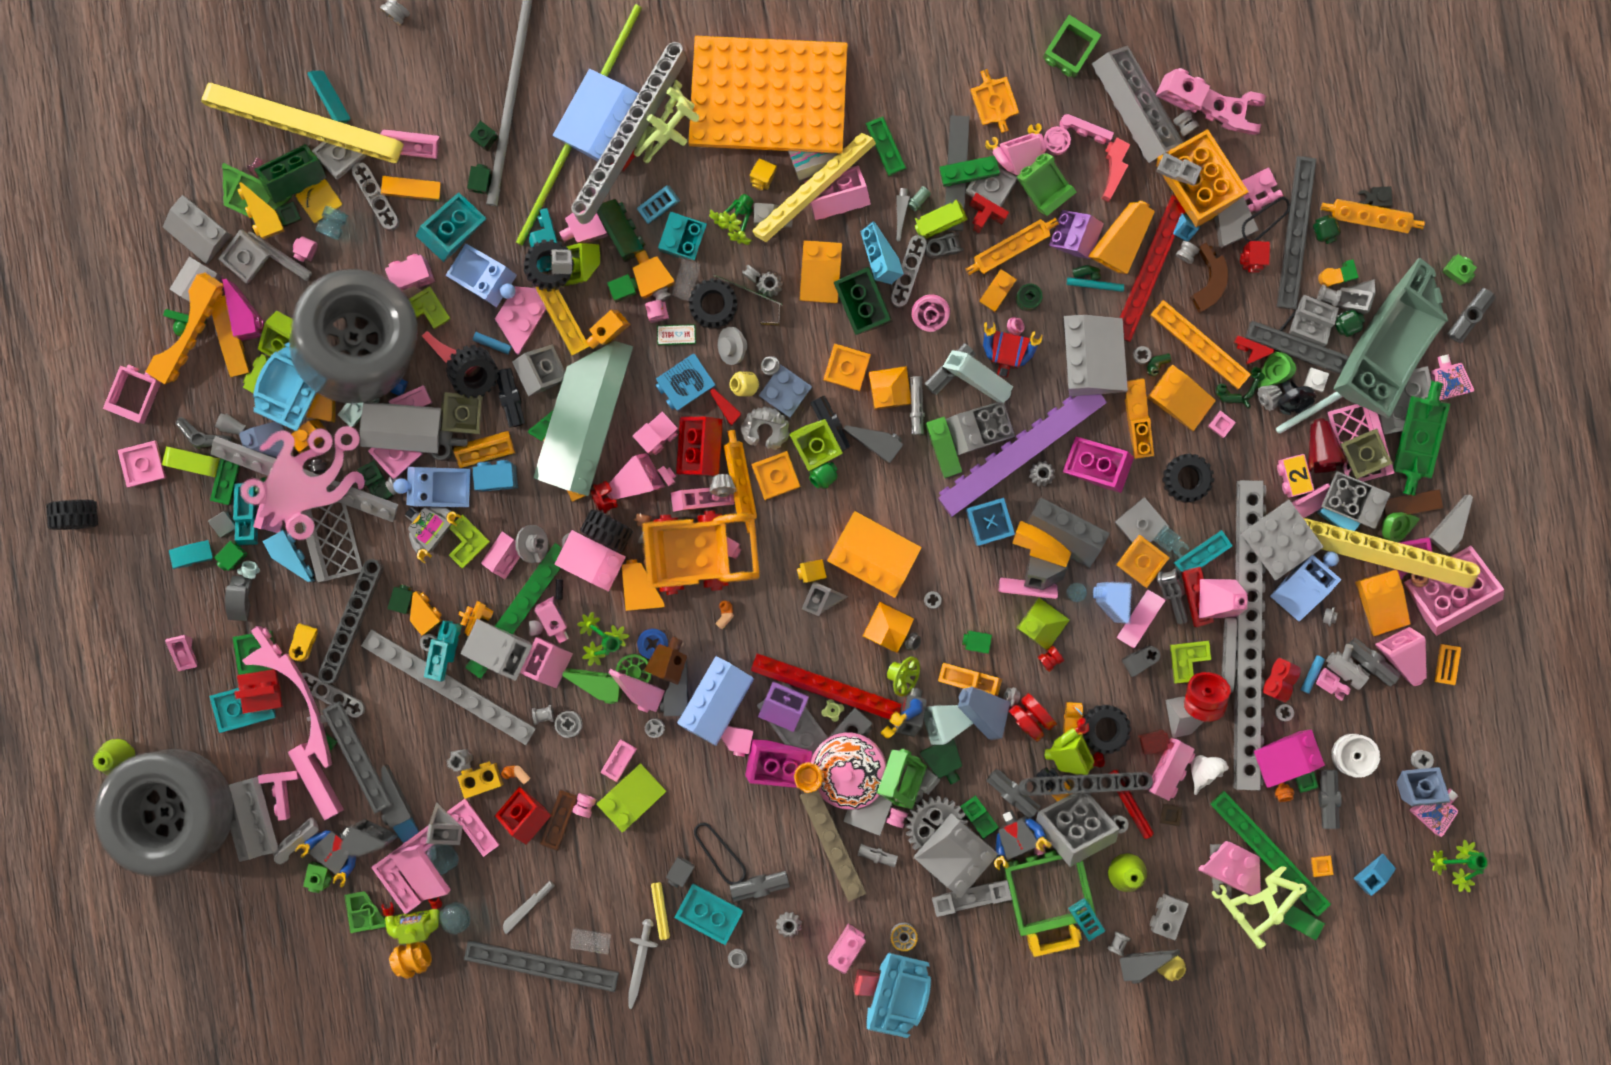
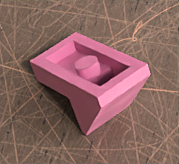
[165,635,198,671]

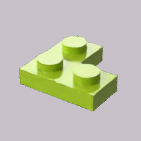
[409,286,451,329]
[449,514,490,569]
[1170,641,1211,683]

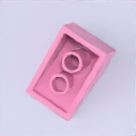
[555,530,625,591]

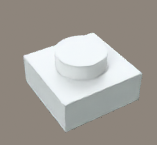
[1304,368,1329,392]

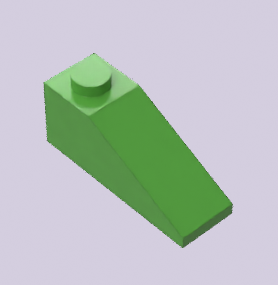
[925,417,962,478]
[563,668,622,704]

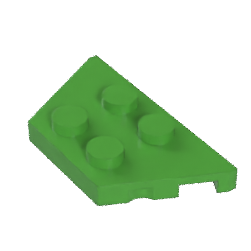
[222,163,292,220]

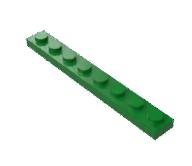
[465,543,562,679]
[1210,791,1331,917]

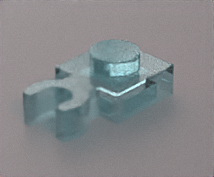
[1153,525,1189,557]

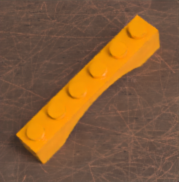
[145,272,223,384]

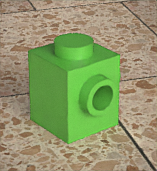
[1442,254,1477,285]
[303,862,332,893]

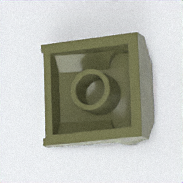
[440,392,483,434]
[1340,428,1393,479]

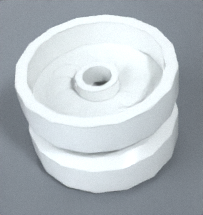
[1331,734,1380,777]

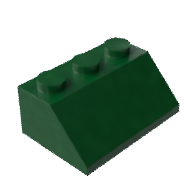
[254,144,327,203]
[597,199,645,263]
[833,267,893,335]

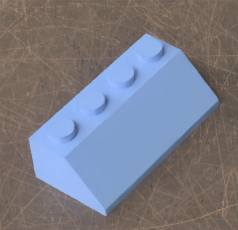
[1093,583,1131,623]
[677,656,754,746]

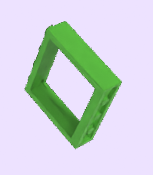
[1003,851,1096,936]

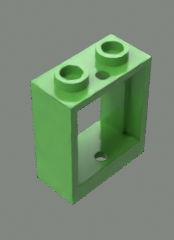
[1043,15,1101,78]
[877,749,927,809]

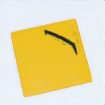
[296,179,342,223]

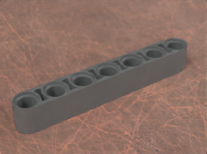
[318,559,384,684]
[1019,772,1153,796]

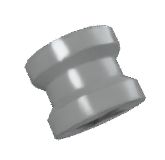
[1176,241,1200,264]
[645,718,665,738]
[1410,750,1434,769]

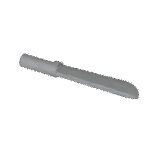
[503,881,555,934]

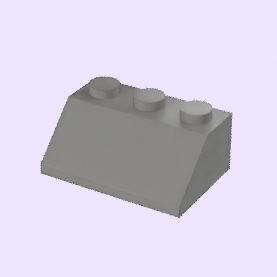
[163,195,232,264]

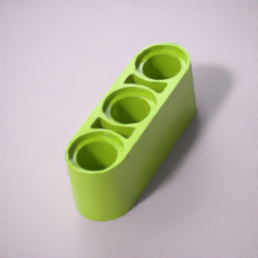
[162,446,220,477]

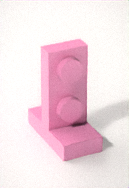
[258,771,301,820]

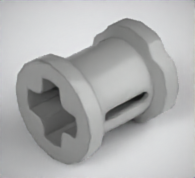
[1317,284,1342,306]
[532,705,554,725]
[1110,814,1128,833]
[1107,931,1131,956]

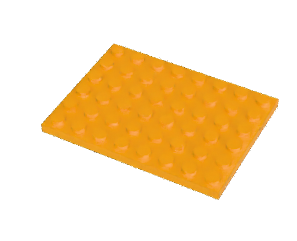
[689,36,847,153]

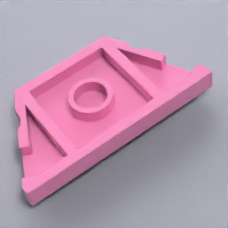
[495,286,547,354]
[1198,841,1261,896]

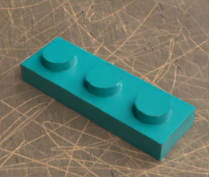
[1173,530,1233,571]

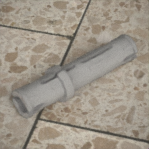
[910,376,925,435]

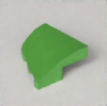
[344,891,386,933]

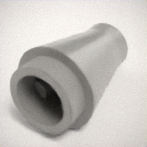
[215,413,246,435]

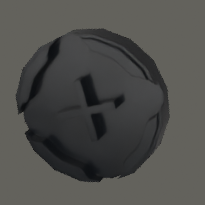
[1278,378,1316,415]

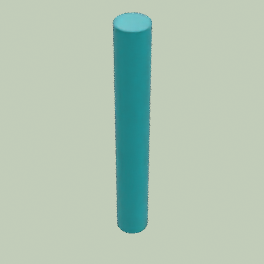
[1066,277,1124,292]

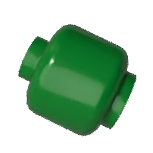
[809,462,838,489]

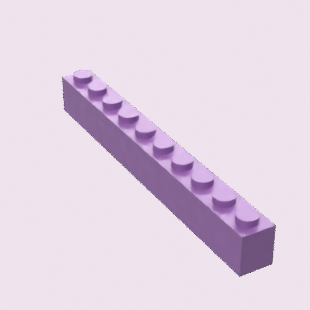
[938,394,1107,517]

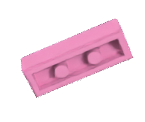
[380,130,439,159]
[998,578,1058,599]
[1116,590,1165,648]

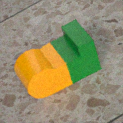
[1318,259,1358,287]

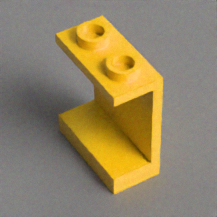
[1026,924,1082,957]

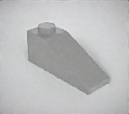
[1429,495,1473,554]

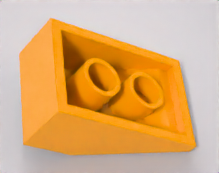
[800,240,842,304]
[1147,365,1216,431]
[1355,569,1410,636]

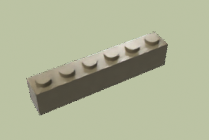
[800,790,866,902]

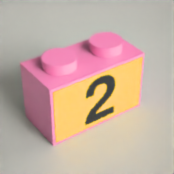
[1277,454,1314,498]

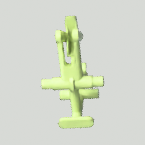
[634,79,699,163]
[1211,867,1306,949]

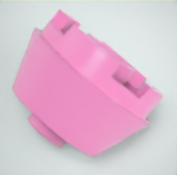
[912,295,950,332]

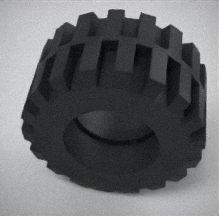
[524,239,573,291]
[689,278,737,329]
[446,345,499,398]
[1162,453,1214,503]
[46,500,98,530]
[580,509,633,552]
[1083,705,1131,754]

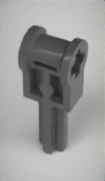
[1157,568,1188,624]

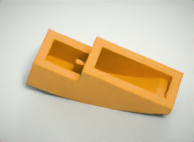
[1013,521,1071,567]
[938,663,1002,697]

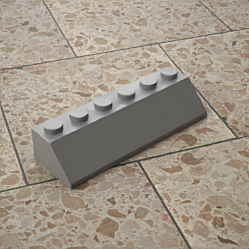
[1092,45,1184,163]

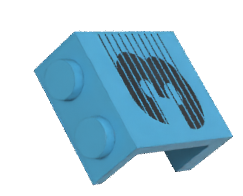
[656,353,716,412]

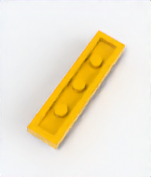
[535,287,589,356]

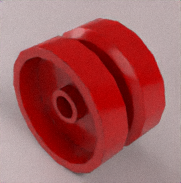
[1184,672,1231,722]
[1008,693,1057,742]

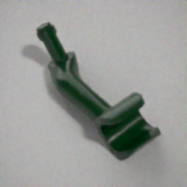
[1241,367,1265,409]

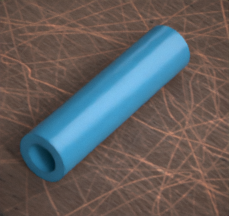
[473,332,512,355]
[1300,655,1325,694]

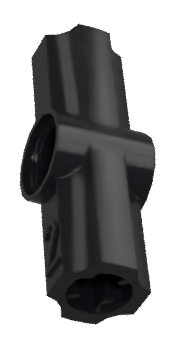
[497,368,526,428]
[810,395,851,451]

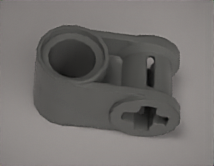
[925,232,964,259]
[1122,645,1160,677]

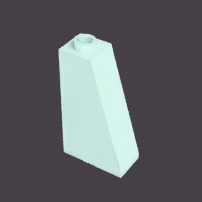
[943,350,1013,403]

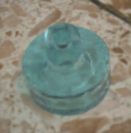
[1066,583,1087,602]

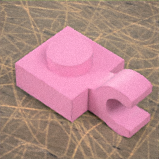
[1316,668,1350,700]

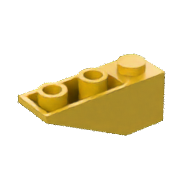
[238,182,284,239]

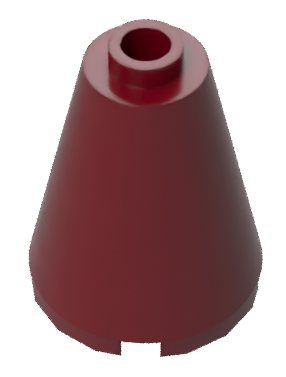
[1308,418,1347,473]

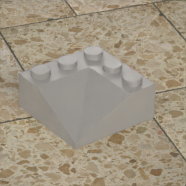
[1036,793,1120,867]
[914,813,998,898]

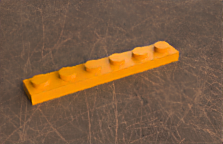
[1150,300,1251,389]

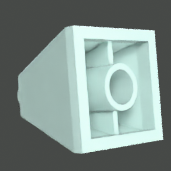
[923,705,973,745]

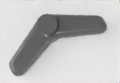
[176,417,231,449]

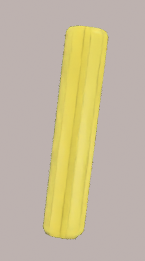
[651,882,670,940]

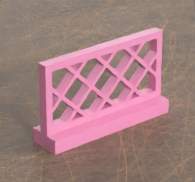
[1327,404,1394,482]

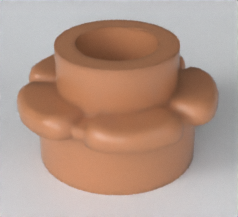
[633,513,652,527]

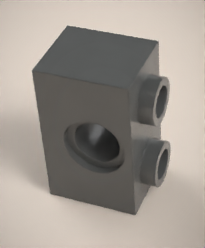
[829,707,872,737]

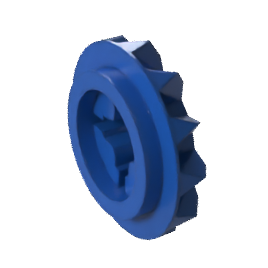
[637,629,668,659]

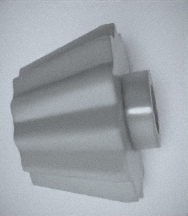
[757,271,783,298]
[1257,385,1282,411]
[1029,461,1055,487]
[710,474,736,497]
[776,912,802,938]

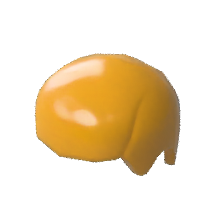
[794,762,824,793]

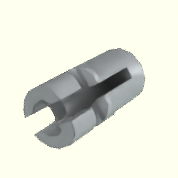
[1326,644,1370,690]

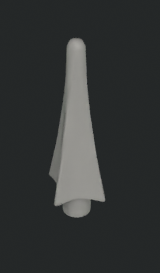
[896,188,910,242]

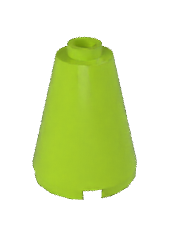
[93,739,136,776]
[1108,853,1147,892]

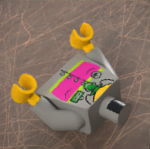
[405,506,461,563]

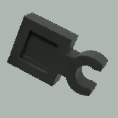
[1358,186,1393,207]

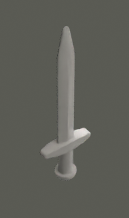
[629,919,658,1009]

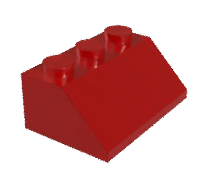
[676,417,723,476]

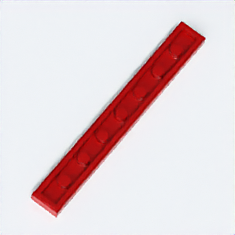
[1119,195,1186,343]

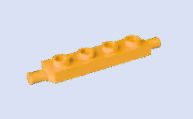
[1321,199,1425,233]
[965,218,1059,276]
[724,430,757,533]

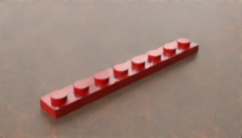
[751,653,902,720]

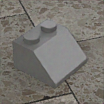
[170,257,223,302]
[512,345,565,396]

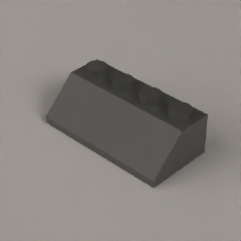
[1026,498,1110,568]
[340,819,399,857]

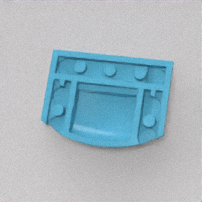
[253,343,317,431]
[867,953,931,1038]

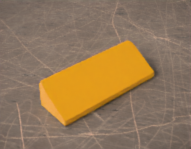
[381,176,441,201]
[454,431,515,468]

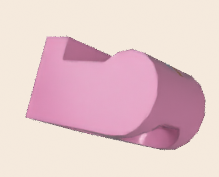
[645,300,669,323]

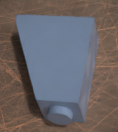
[958,687,1010,740]

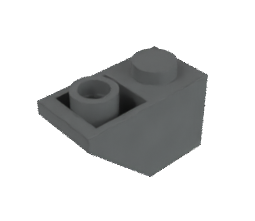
[1024,557,1068,590]

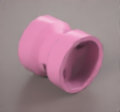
[572,793,597,818]

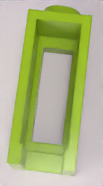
[915,199,968,239]

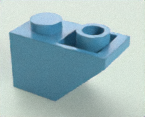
[1353,853,1396,896]

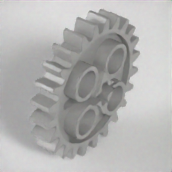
[905,796,968,851]

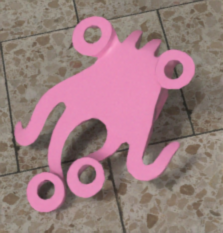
[241,426,365,540]

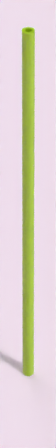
[516,4,642,246]

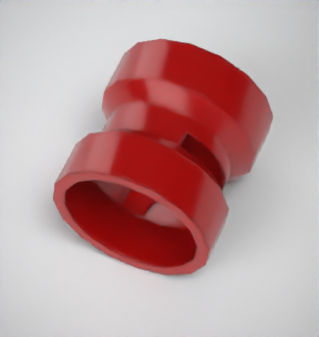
[1038,646,1064,672]

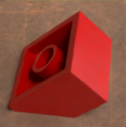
[495,786,552,845]

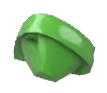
[1258,352,1296,388]
[1382,512,1420,543]

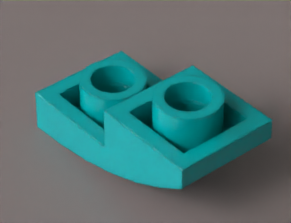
[169,540,213,569]

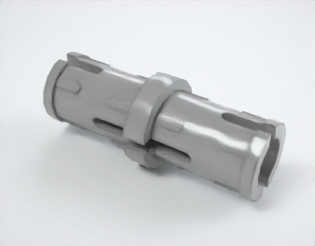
[857,844,898,868]

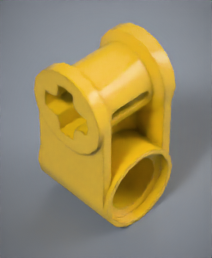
[289,623,318,662]

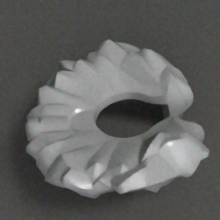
[740,406,790,450]

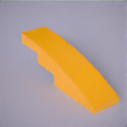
[212,295,250,377]

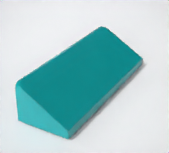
[307,70,351,124]

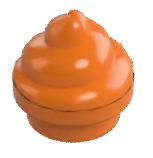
[1275,782,1295,802]

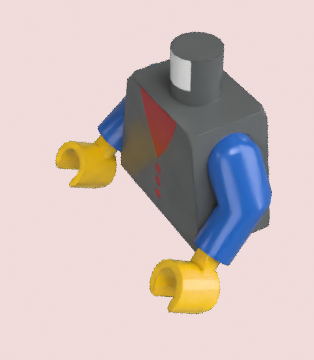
[881,688,926,739]
[994,810,1051,870]
[295,826,356,887]

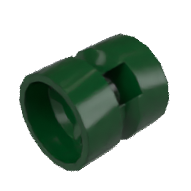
[1015,283,1043,312]

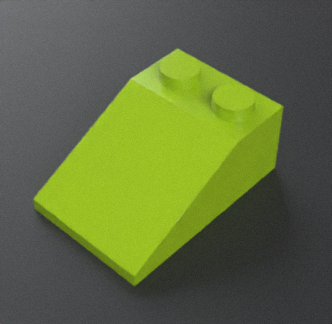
[597,763,667,833]

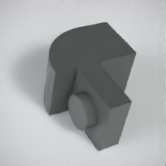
[225,576,252,621]

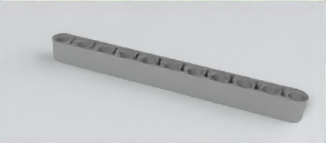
[572,42,687,224]

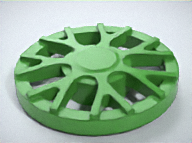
[616,654,652,683]

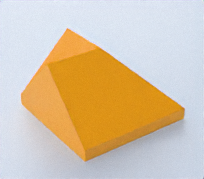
[863,602,914,653]

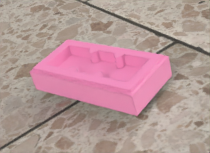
[600,739,637,782]

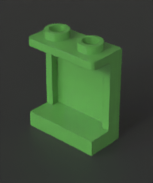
[1017,153,1077,216]

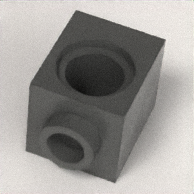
[666,855,695,888]

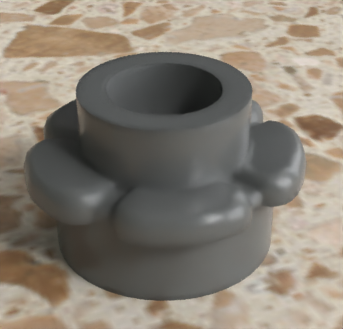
[308,459,327,473]
[904,632,921,650]

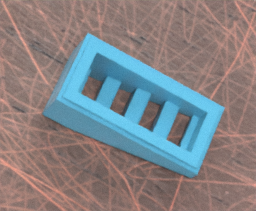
[636,185,680,224]
[1317,508,1360,531]

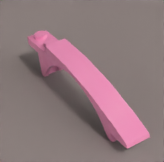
[243,626,332,768]

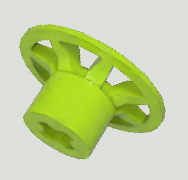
[887,657,920,697]

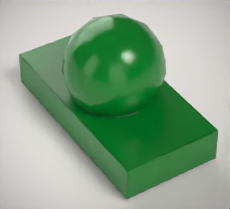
[163,309,207,337]

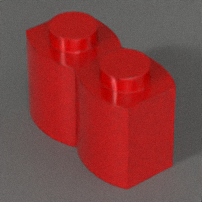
[1263,658,1301,703]

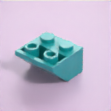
[658,212,707,261]

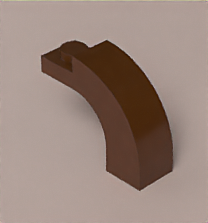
[1190,242,1228,313]

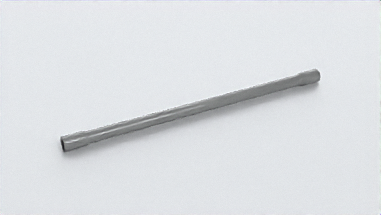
[486,0,532,206]

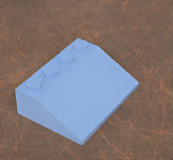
[553,69,639,162]

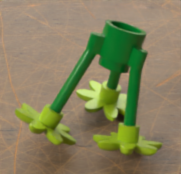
[709,194,754,245]
[577,612,629,666]
[1430,840,1488,892]

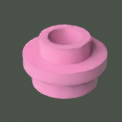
[1007,317,1024,335]

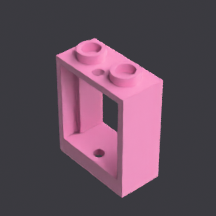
[103,365,161,424]

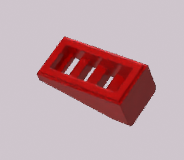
[710,389,742,426]

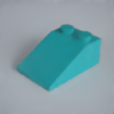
[416,192,487,262]

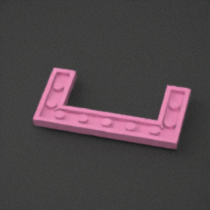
[371,799,500,914]

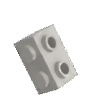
[1150,894,1188,940]

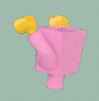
[985,123,1047,175]

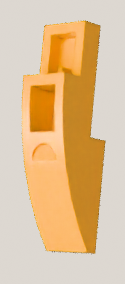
[1125,379,1154,459]

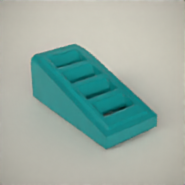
[1068,898,1105,941]

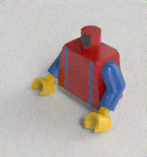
[983,322,1043,378]

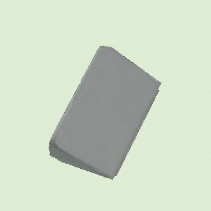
[552,250,572,274]
[208,511,235,538]

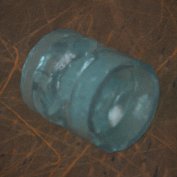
[315,206,349,240]

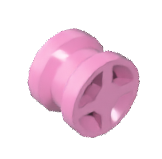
[885,807,908,828]

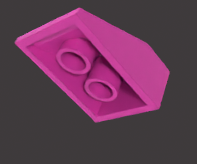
[222,279,265,341]
[1063,437,1134,493]
[1254,729,1325,787]
[745,739,812,788]

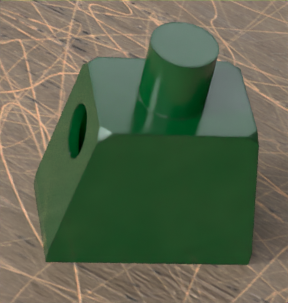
[919,738,962,785]

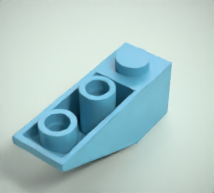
[860,222,904,284]
[262,530,315,582]

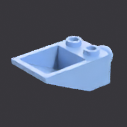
[445,244,517,307]
[393,467,470,507]
[1270,551,1341,621]

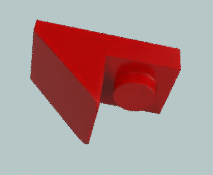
[1233,335,1274,365]

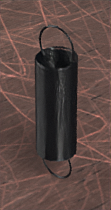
[555,573,563,606]

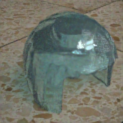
[426,844,459,875]
[439,902,471,934]

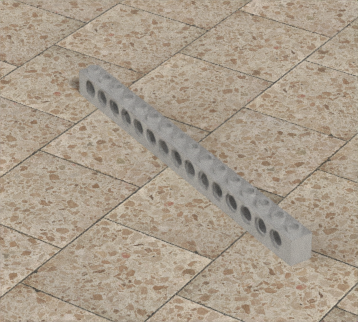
[1233,480,1266,790]

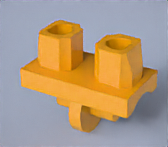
[458,601,493,636]

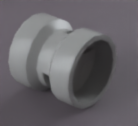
[1173,110,1200,137]

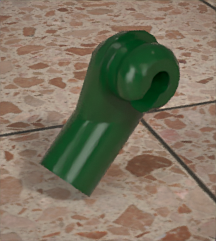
[1147,353,1171,376]

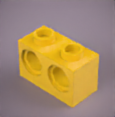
[457,761,504,799]

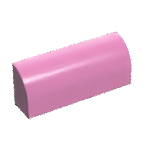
[288,743,344,821]

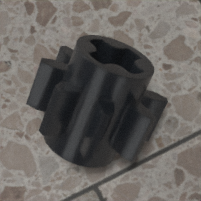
[1035,767,1059,791]

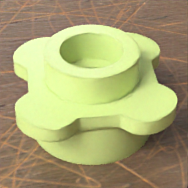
[822,699,844,722]

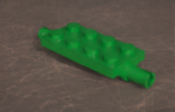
[1393,380,1450,496]

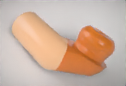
[715,600,734,629]
[501,765,531,785]

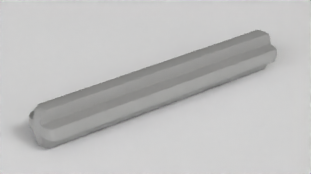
[247,231,312,281]

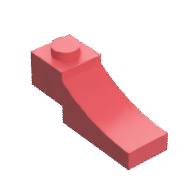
[1101,138,1130,202]
[422,331,478,375]

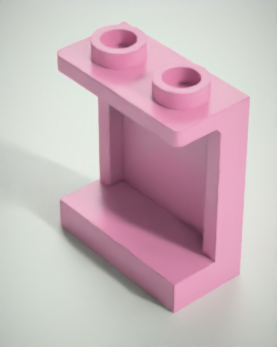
[828,923,865,973]

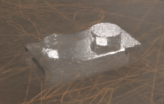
[672,259,701,301]
[570,928,612,954]

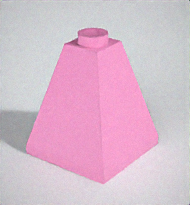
[607,453,665,500]
[1199,579,1247,618]
[1375,627,1427,686]

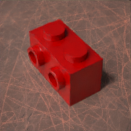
[1240,241,1270,273]

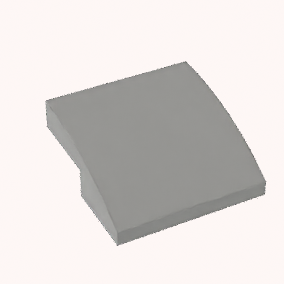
[1289,295,1339,347]
[843,795,892,836]

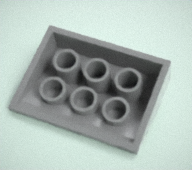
[1064,315,1128,396]

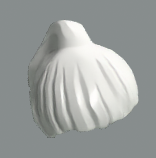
[1191,755,1229,795]

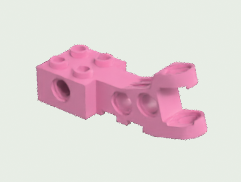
[1155,68,1266,135]

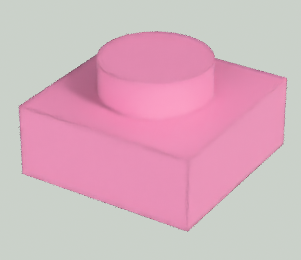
[1208,411,1236,438]
[658,466,676,487]

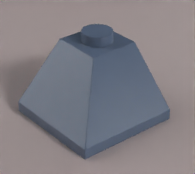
[239,422,294,459]
[1396,767,1451,806]

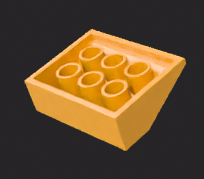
[1156,129,1248,227]
[827,511,922,598]

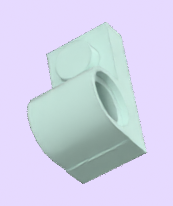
[338,398,380,427]

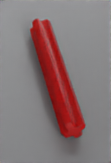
[1108,769,1154,839]

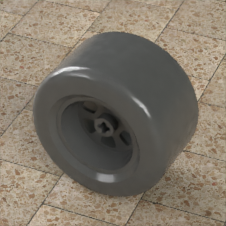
[289,269,418,403]
[94,749,234,877]

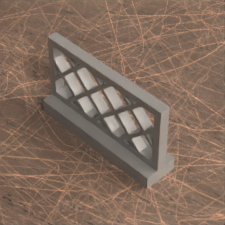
[301,502,362,583]

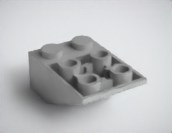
[945,402,1015,456]
[1321,471,1390,529]
[461,619,532,681]

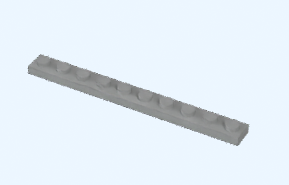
[211,436,399,522]
[361,629,536,745]

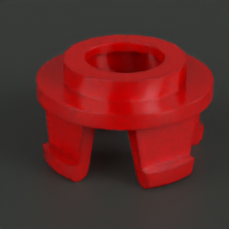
[590,481,618,514]

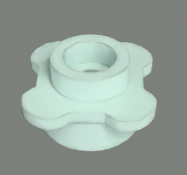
[237,561,260,579]

